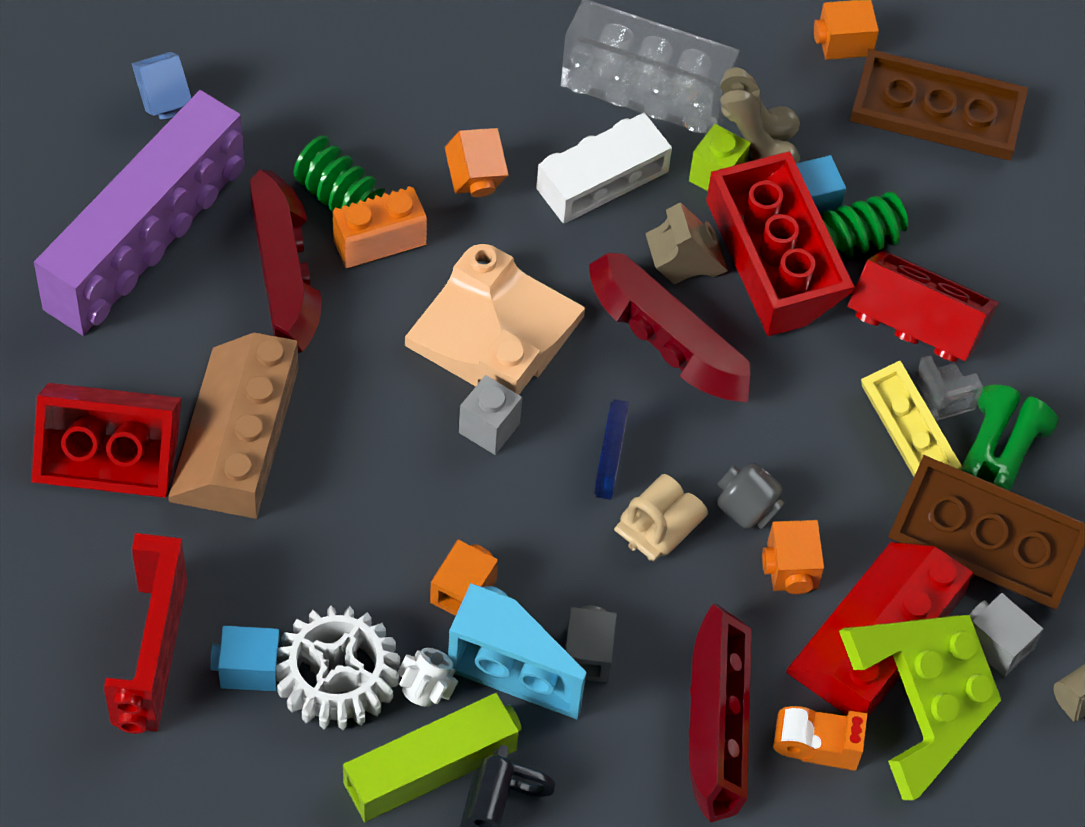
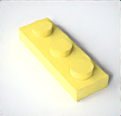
[861,361,962,477]

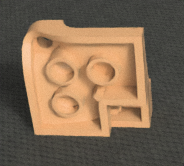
[405,244,585,395]

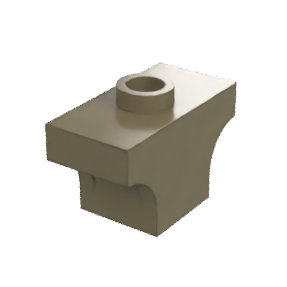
[645,202,728,285]

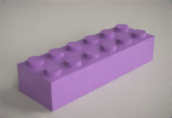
[34,90,245,336]

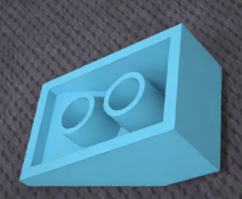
[448,583,586,720]

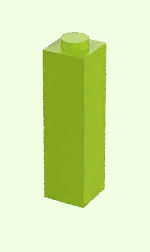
[343,693,521,823]

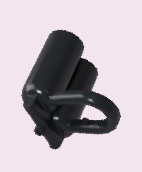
[460,745,555,827]

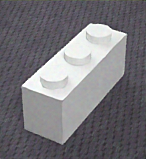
[536,112,672,224]

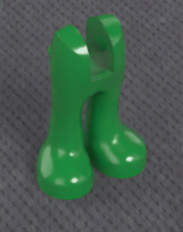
[962,384,1059,491]

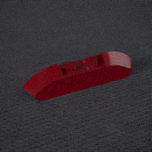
[250,169,322,353]
[589,253,750,402]
[688,604,752,823]

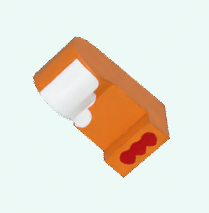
[773,706,868,771]

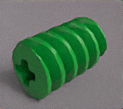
[294,135,385,212]
[821,191,908,260]

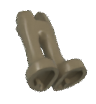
[720,67,800,164]

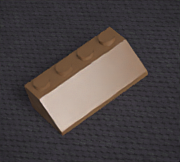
[168,333,299,519]

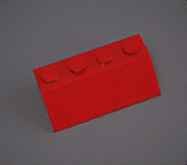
[706,151,854,337]
[786,542,973,719]

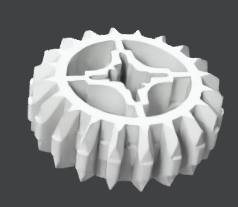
[276,605,400,731]

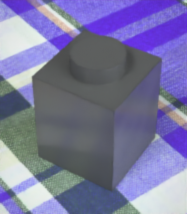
[565,605,617,683]

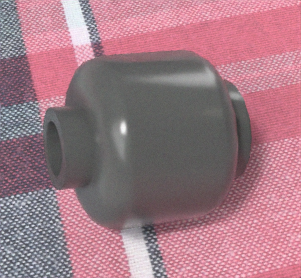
[717,463,785,529]

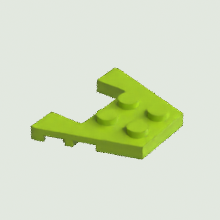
[839,615,1001,800]

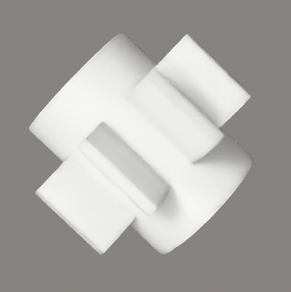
[398,648,458,707]

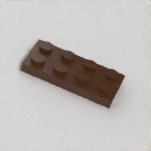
[850,49,1028,161]
[888,455,1085,611]

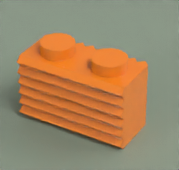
[333,186,427,268]

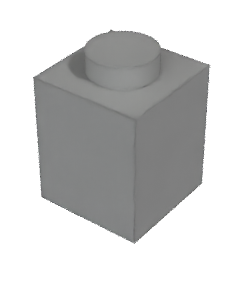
[459,375,522,455]
[970,593,1043,677]

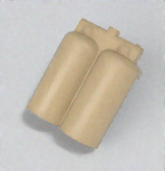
[614,474,708,562]

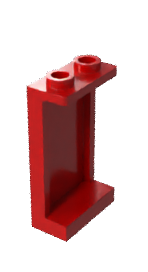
[104,533,187,734]

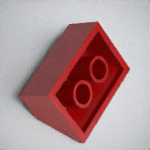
[847,250,999,362]
[31,383,181,498]

